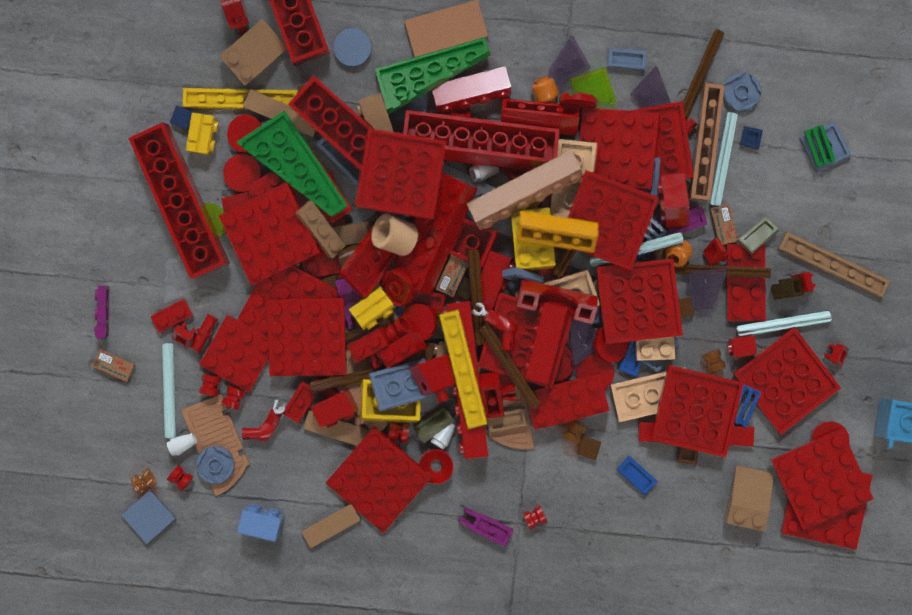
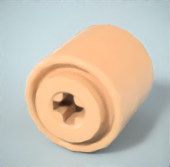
[372,214,418,256]

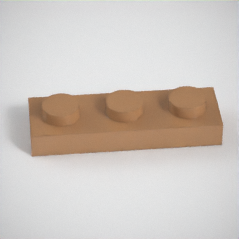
[295,201,345,258]

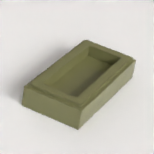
[738,216,779,255]
[413,406,455,443]

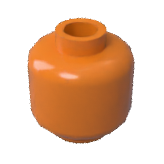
[531,76,559,103]
[664,240,693,267]

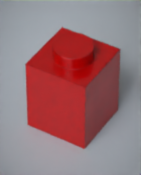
[727,335,758,358]

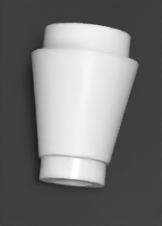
[469,164,499,183]
[430,423,456,450]
[167,433,197,456]

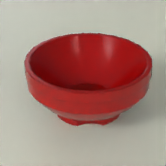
[419,449,454,484]

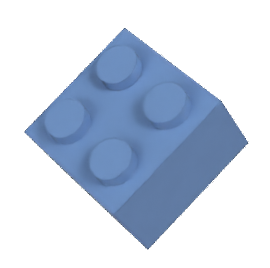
[237,504,285,542]

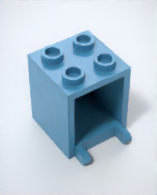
[874,398,912,449]

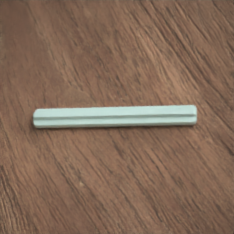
[710,112,738,206]
[589,232,684,267]
[736,311,831,337]
[162,343,176,438]

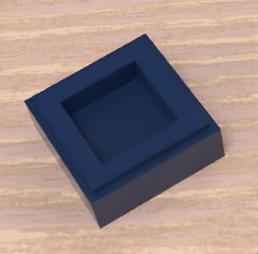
[169,105,195,130]
[739,126,763,149]

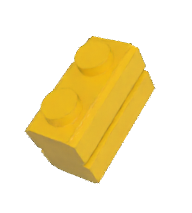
[186,113,219,156]
[349,287,395,330]

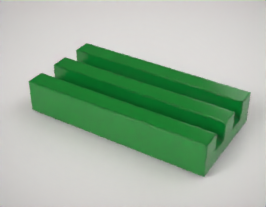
[804,125,836,168]

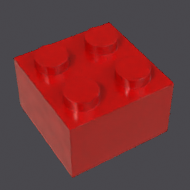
[658,173,689,229]
[450,217,500,267]

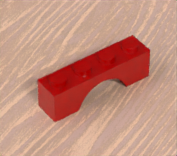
[517,279,598,324]

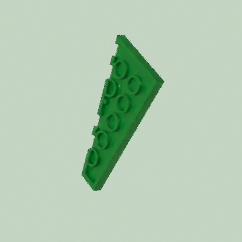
[375,37,491,115]
[236,110,348,217]

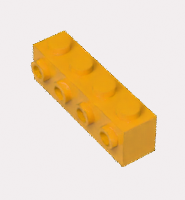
[516,210,598,253]

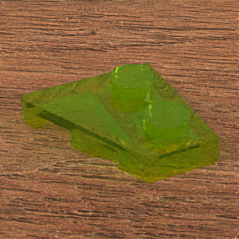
[569,67,617,104]

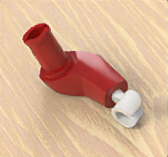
[472,303,517,351]
[242,400,286,443]

